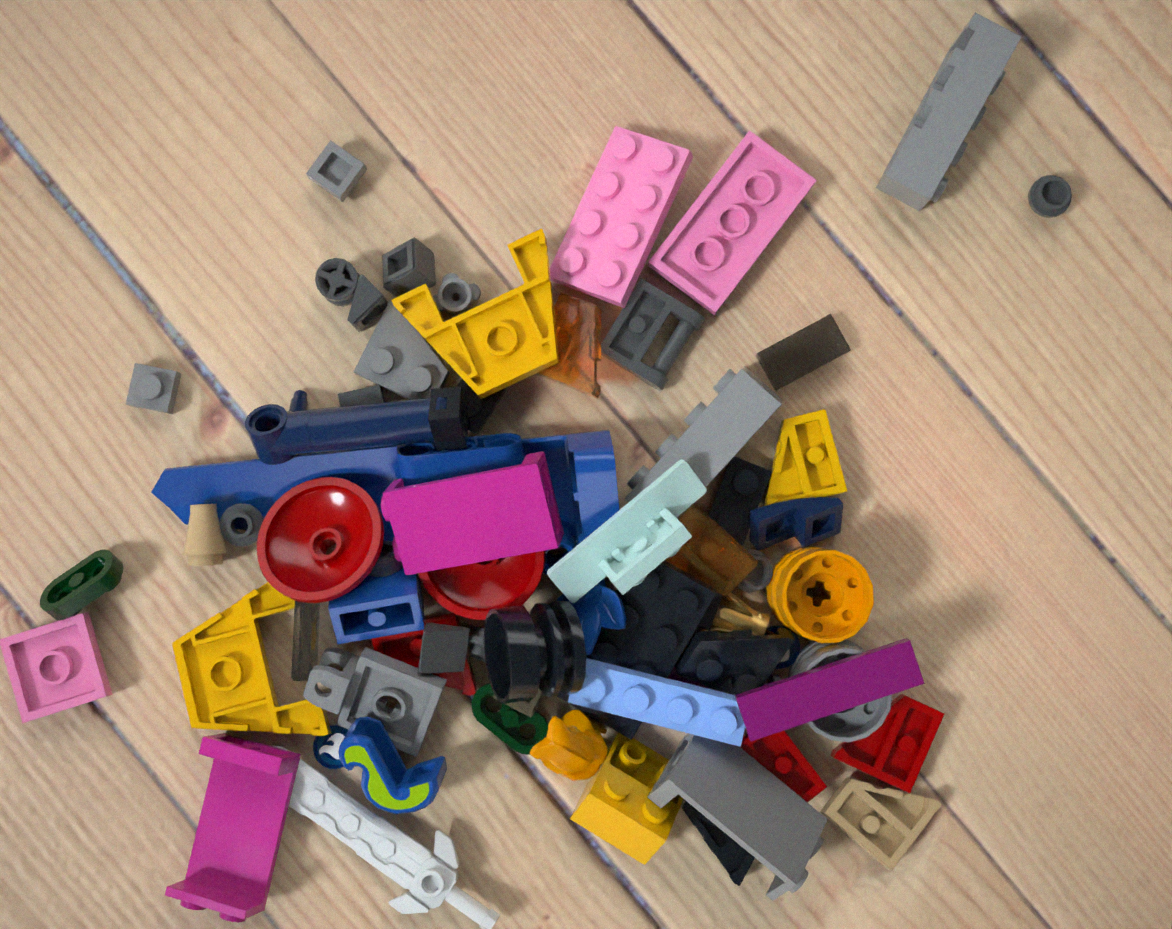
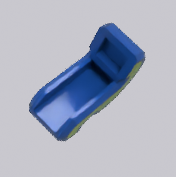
[338,717,447,814]

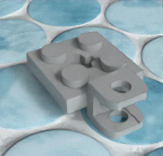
[303,647,447,757]

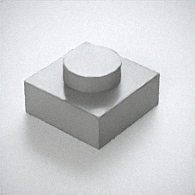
[306,140,367,202]
[126,363,181,414]

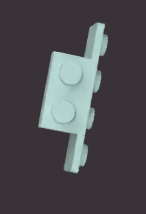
[547,459,707,603]

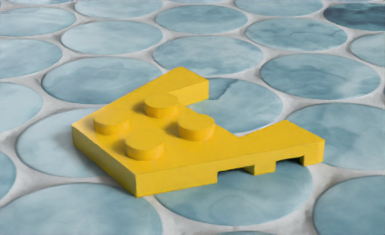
[391,228,559,399]
[172,582,332,736]

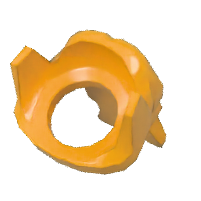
[530,710,608,781]

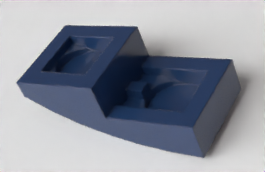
[749,497,843,551]

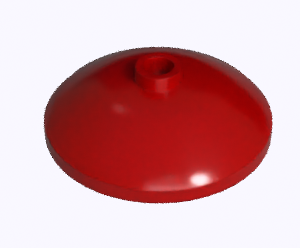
[257,477,384,603]
[419,550,546,620]

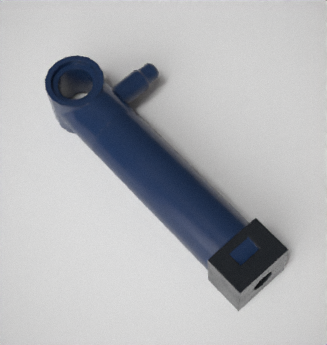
[245,386,469,465]

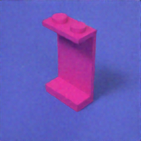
[381,451,564,575]
[165,733,301,922]

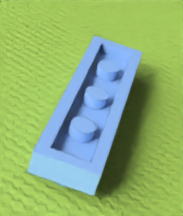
[568,658,745,747]

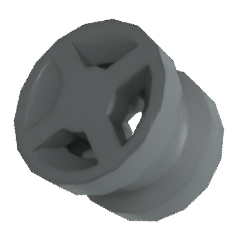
[315,258,360,307]

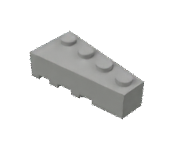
[876,13,1022,211]
[625,366,782,518]

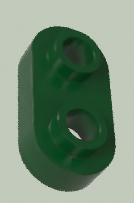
[40,550,124,620]
[471,683,549,755]

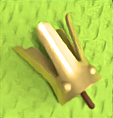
[710,590,775,636]

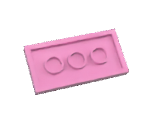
[550,126,693,308]
[647,130,817,315]

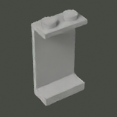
[647,733,828,901]

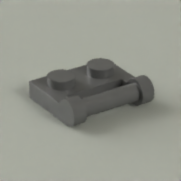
[597,278,705,391]

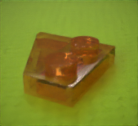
[536,292,602,399]

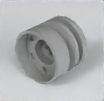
[788,639,892,742]

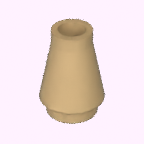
[183,504,227,566]

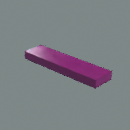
[735,638,925,741]

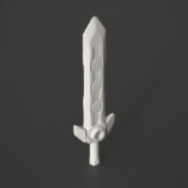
[273,746,500,929]

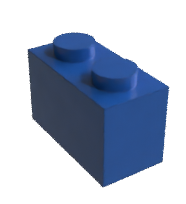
[328,568,425,644]

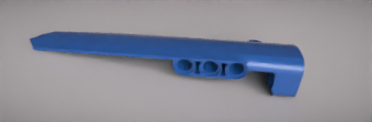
[151,430,619,575]

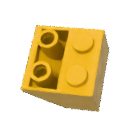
[570,732,683,865]

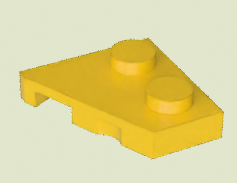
[764,409,847,506]

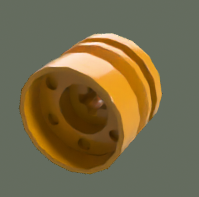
[766,547,874,643]

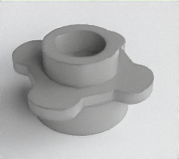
[433,273,481,317]

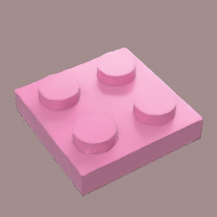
[0,612,113,723]

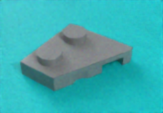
[354,300,450,400]

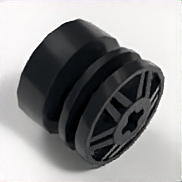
[484,600,586,704]

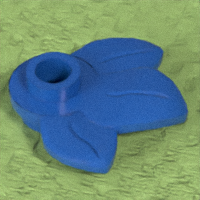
[556,579,626,655]

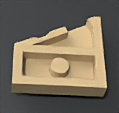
[820,778,942,871]

